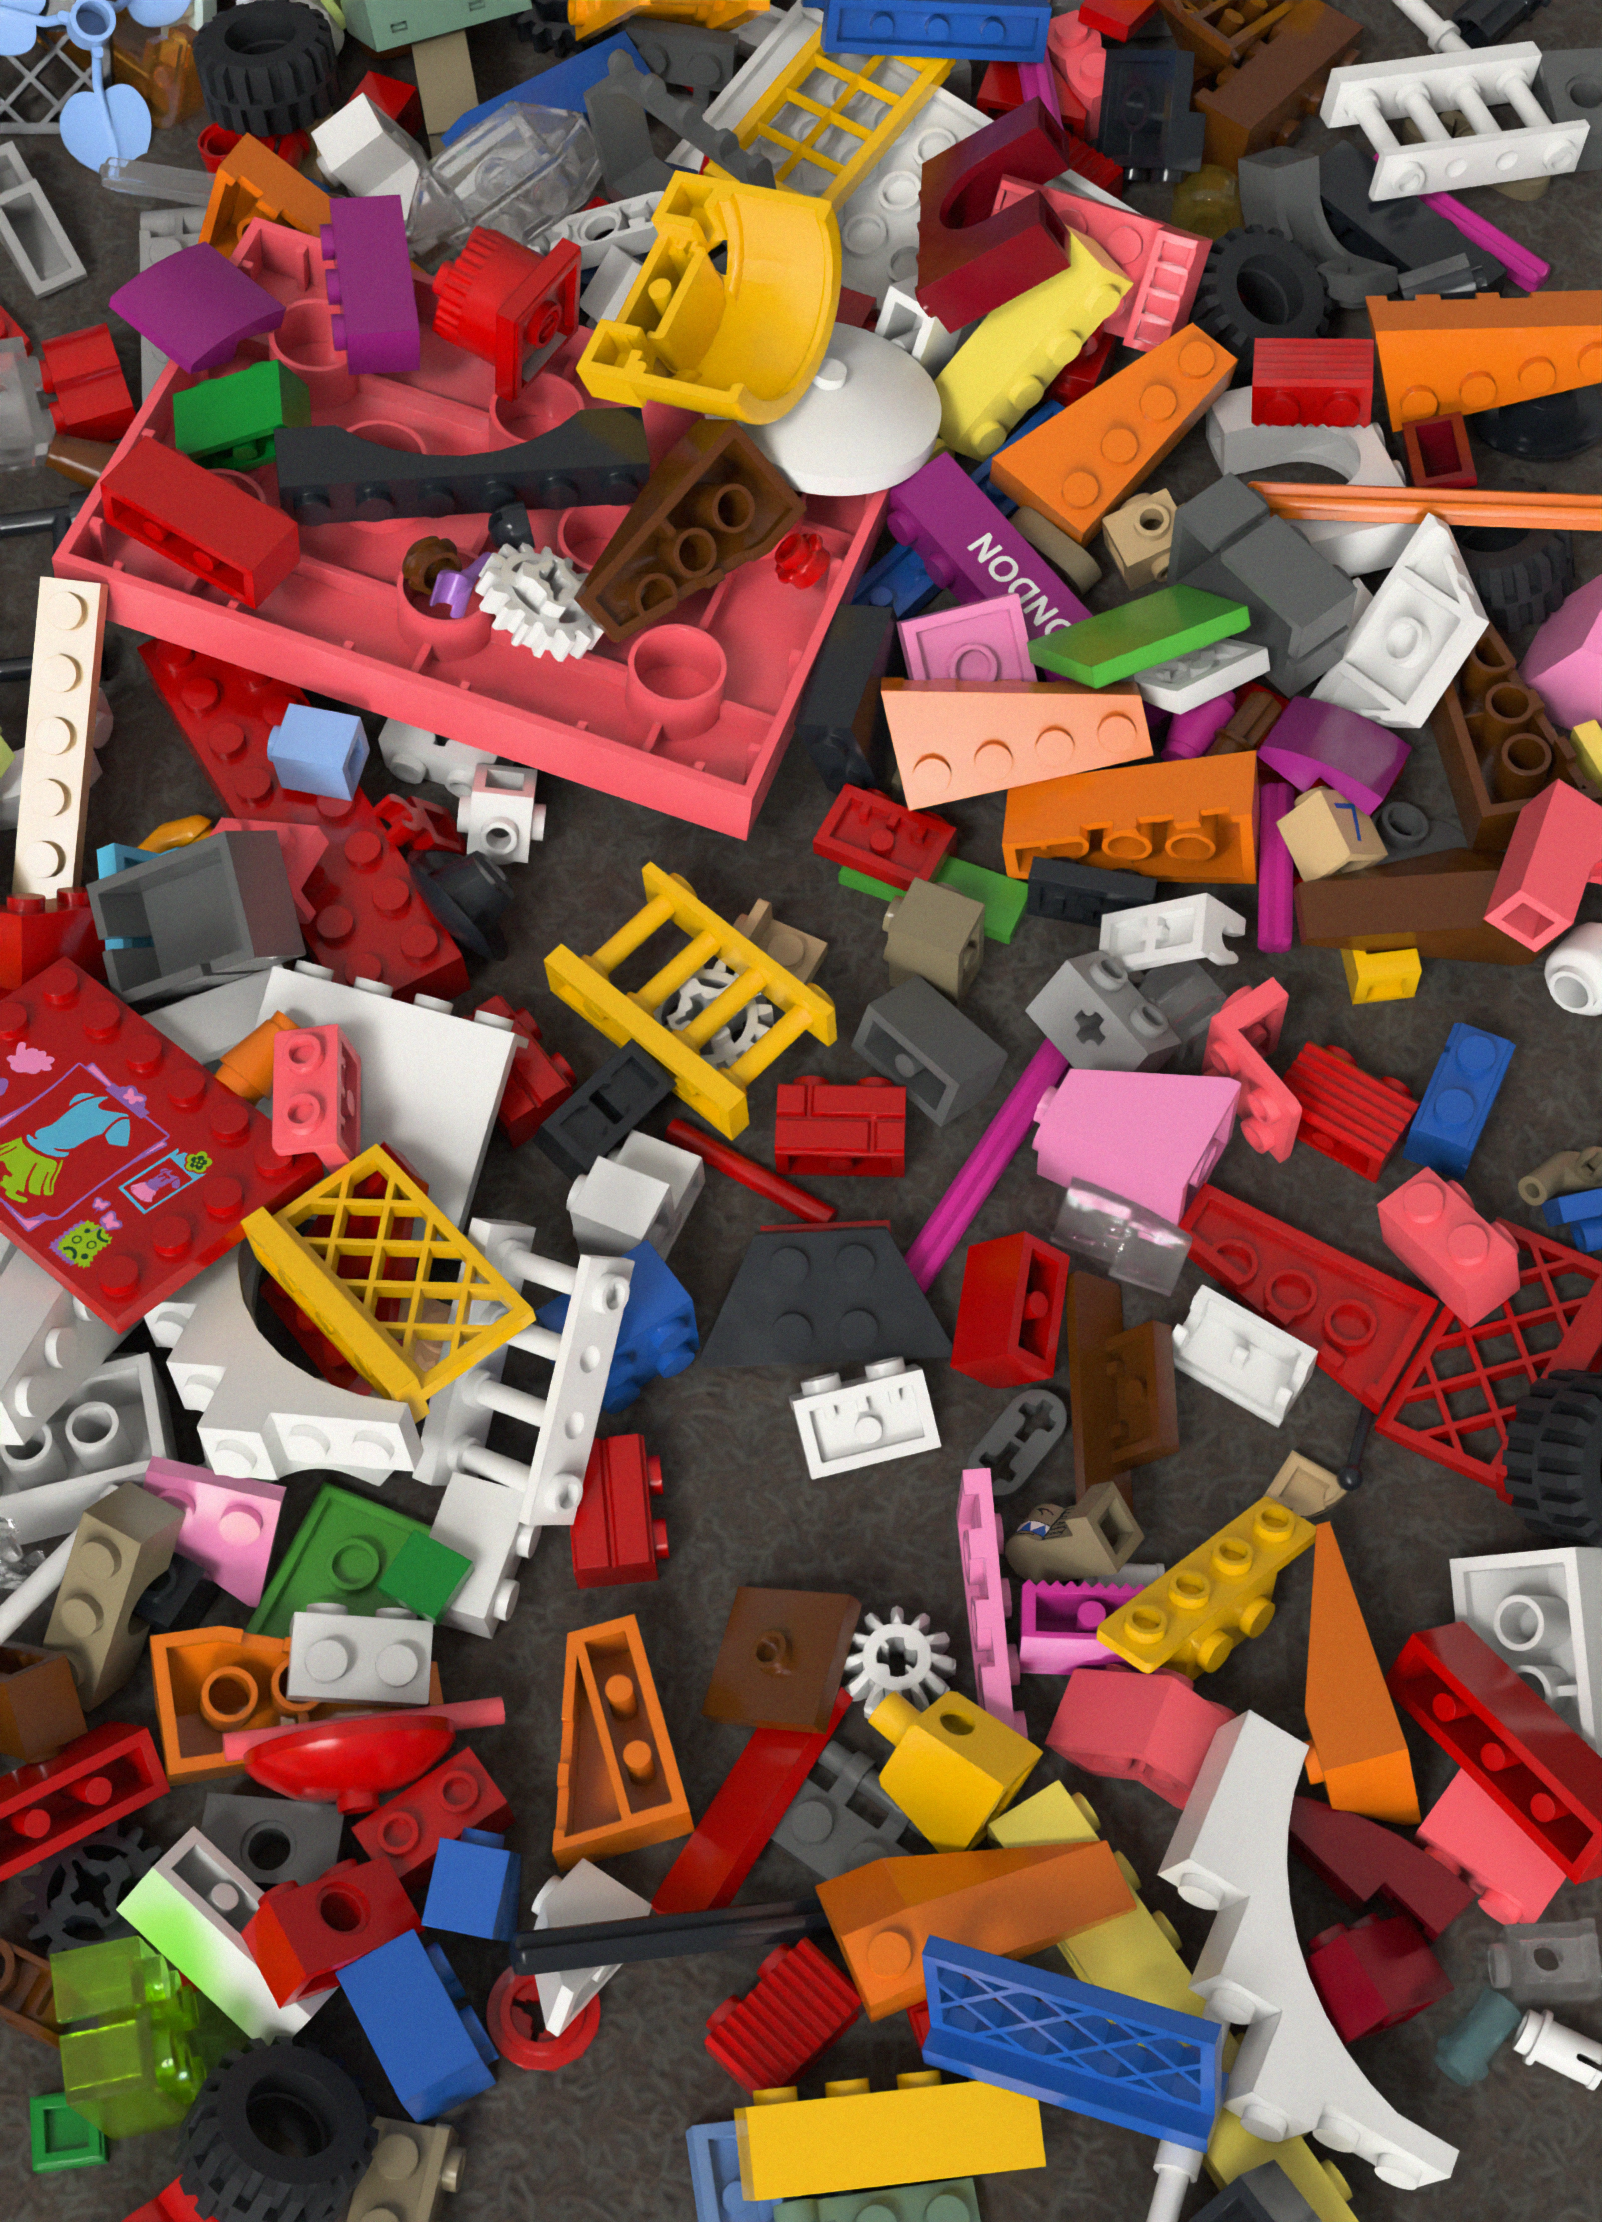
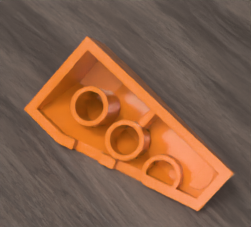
[1303,1521,1422,1826]
[815,1840,1137,2023]

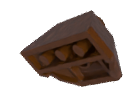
[1156,0,1302,82]

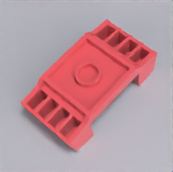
[990,174,1213,353]

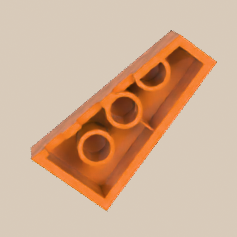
[197,132,428,274]

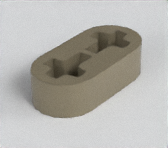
[1008,506,1102,599]

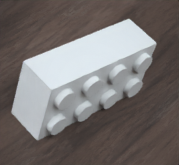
[0,1352,179,1550]

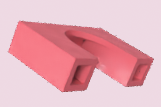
[1483,778,1602,952]

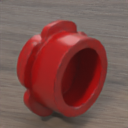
[774,533,831,590]

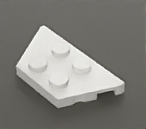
[1309,512,1490,728]

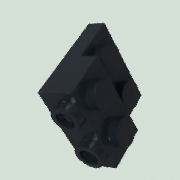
[1097,49,1206,183]

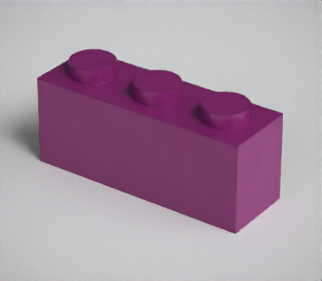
[319,195,420,375]

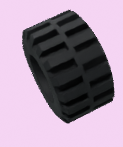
[192,0,342,137]
[1187,224,1332,388]
[1449,476,1576,633]
[1502,1369,1602,1548]
[174,2036,379,2222]

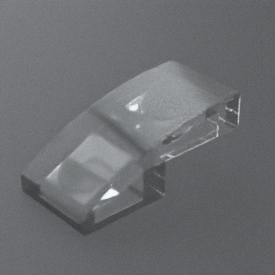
[1049,1176,1193,1297]

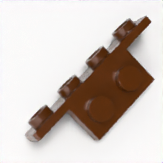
[1065,1270,1180,1517]

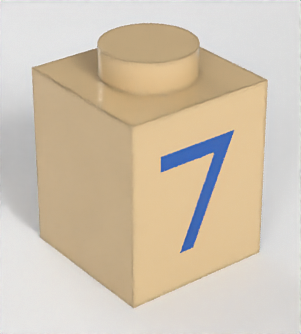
[1276,786,1388,882]

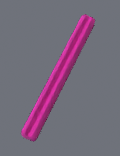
[904,1037,1072,1294]

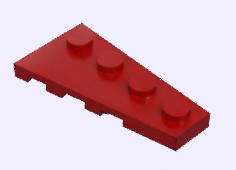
[1172,1182,1439,1416]

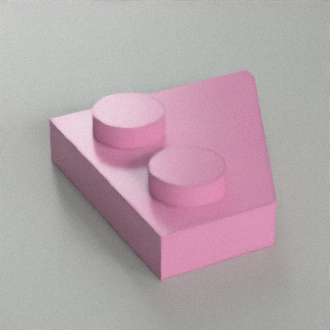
[143,1456,286,1608]

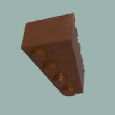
[1186,0,1364,200]
[1428,616,1602,851]

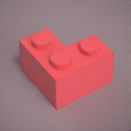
[1045,1664,1238,1811]

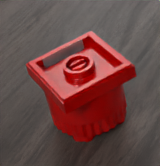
[432,225,582,403]

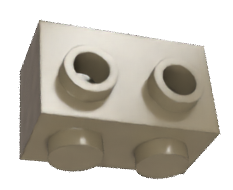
[882,877,985,1010]

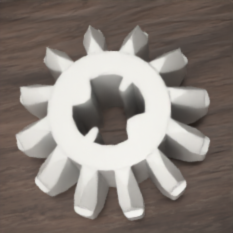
[843,1606,956,1719]

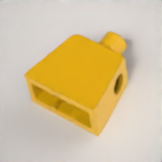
[868,1690,1044,1853]

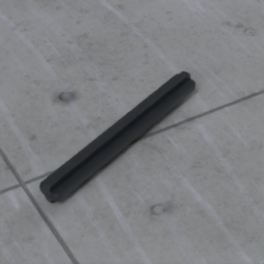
[508,1895,835,1976]

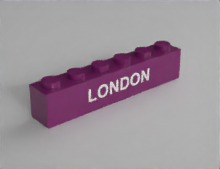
[886,451,1173,769]

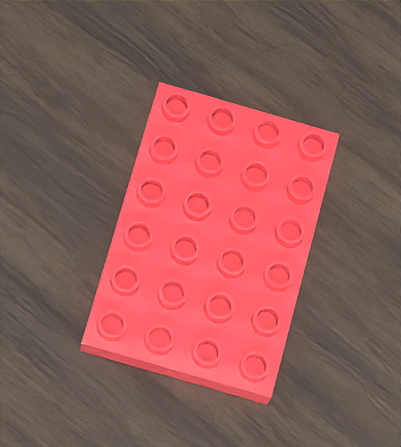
[52,216,894,841]

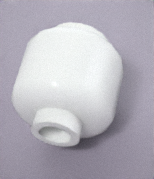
[1544,922,1602,1016]

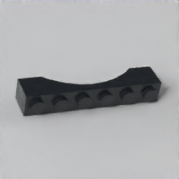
[273,406,650,526]

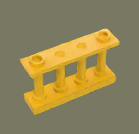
[544,861,837,1141]

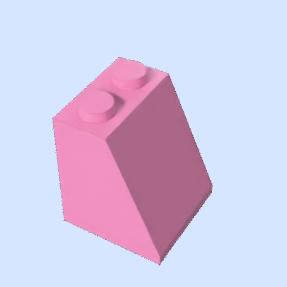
[1517,574,1602,731]
[1032,1069,1242,1239]

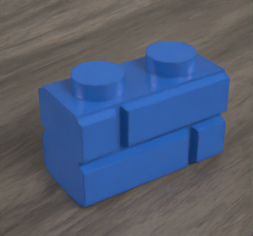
[1402,1023,1516,1181]

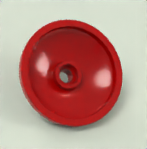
[243,1715,457,1815]

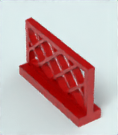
[1375,1217,1602,1506]

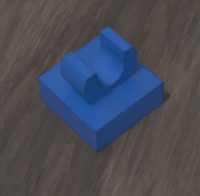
[1541,1188,1602,1253]

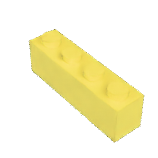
[933,224,1134,463]

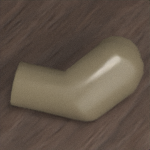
[1518,1146,1602,1206]

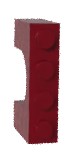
[915,96,1071,334]

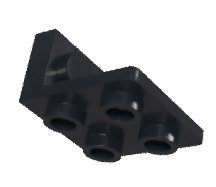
[1027,856,1161,928]

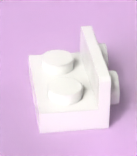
[789,1356,941,1480]

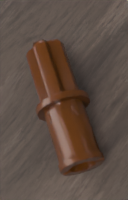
[1203,691,1282,757]

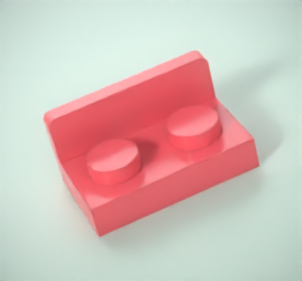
[272,1024,361,1175]

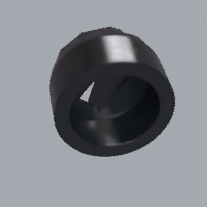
[488,500,536,550]

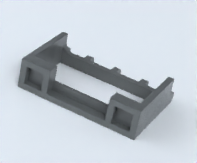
[583,49,776,275]

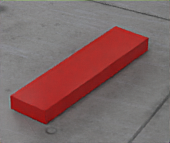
[650,1686,854,1914]

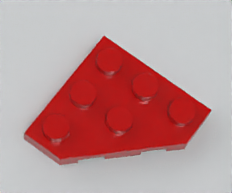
[259,1141,429,1396]

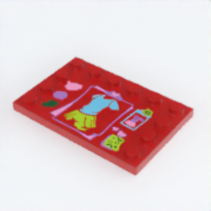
[0,956,324,1335]

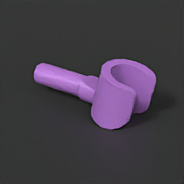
[429,552,491,618]

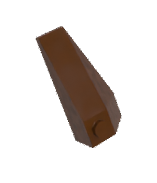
[574,419,808,643]
[1293,847,1564,966]

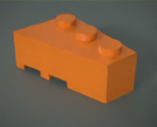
[552,1614,695,1872]

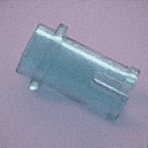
[1434,1990,1522,2087]

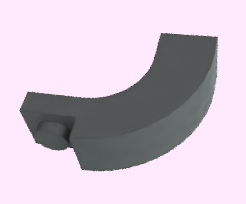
[1238,146,1398,310]

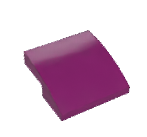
[109,241,286,375]
[1256,696,1412,816]

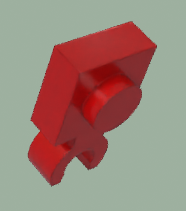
[372,794,467,856]

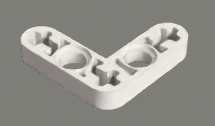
[523,191,664,270]

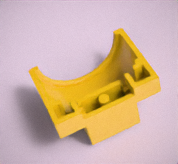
[575,170,842,425]

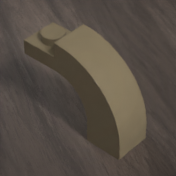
[411,28,488,192]

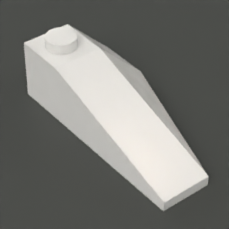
[1449,1547,1602,1758]

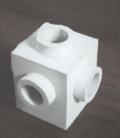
[457,763,546,865]

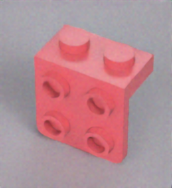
[1201,977,1302,1163]

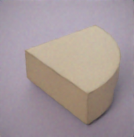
[1263,1450,1349,1519]

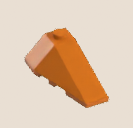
[150,1625,444,1787]

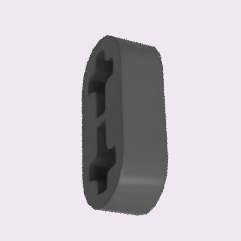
[968,1389,1067,1505]

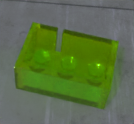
[50,1935,207,2141]

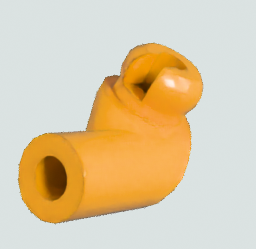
[137,814,213,854]

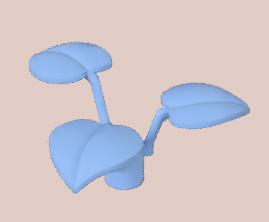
[0,0,191,183]

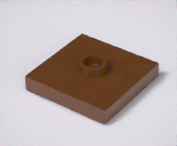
[701,1586,862,1734]

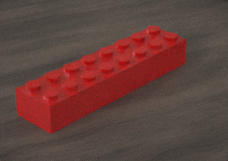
[136,637,471,1005]

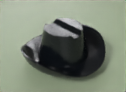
[1472,385,1602,463]
[408,850,515,961]

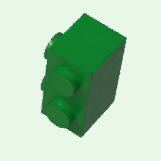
[173,359,312,473]

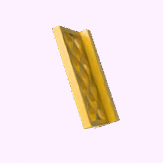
[240,1143,536,1424]

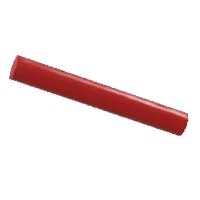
[664,1117,838,1223]

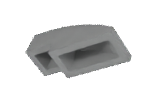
[0,141,88,300]

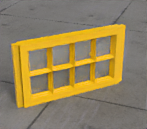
[703,24,956,213]

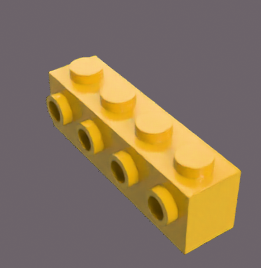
[734,2070,1046,2201]

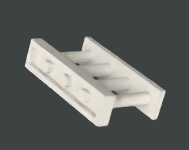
[1320,41,1590,202]
[412,1217,635,1525]

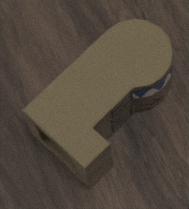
[1005,1481,1145,1584]

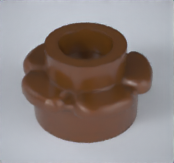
[402,536,462,595]

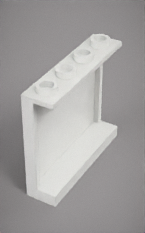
[254,960,529,1261]

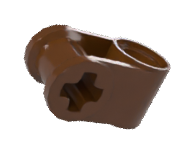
[0,1938,97,2052]

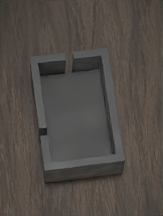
[1166,472,1358,698]
[86,830,306,1007]

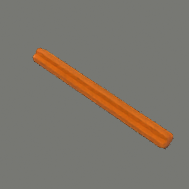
[1247,481,1602,531]

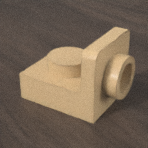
[733,898,828,985]

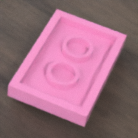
[896,592,1038,682]

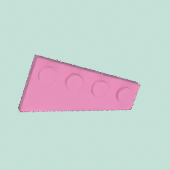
[956,1468,1028,1740]

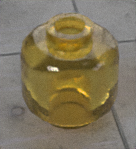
[1170,164,1244,244]

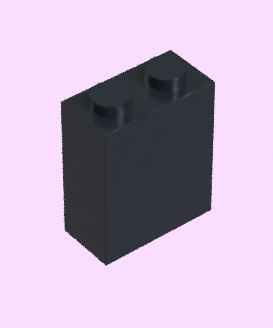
[794,604,909,796]

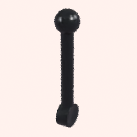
[1337,1404,1374,1491]

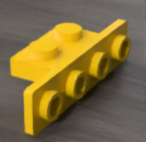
[1096,1496,1316,1681]

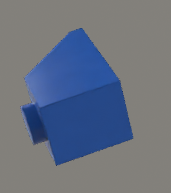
[421,1827,521,1942]

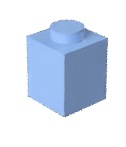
[267,703,370,801]

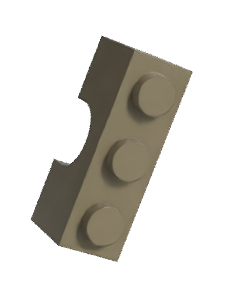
[42,1481,186,1713]

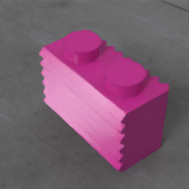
[1018,1579,1154,1675]

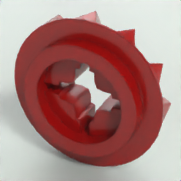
[486,1965,601,2072]

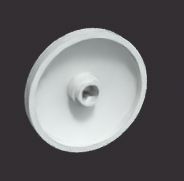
[704,322,942,496]

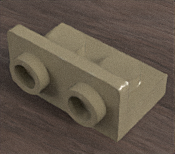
[346,2116,467,2222]

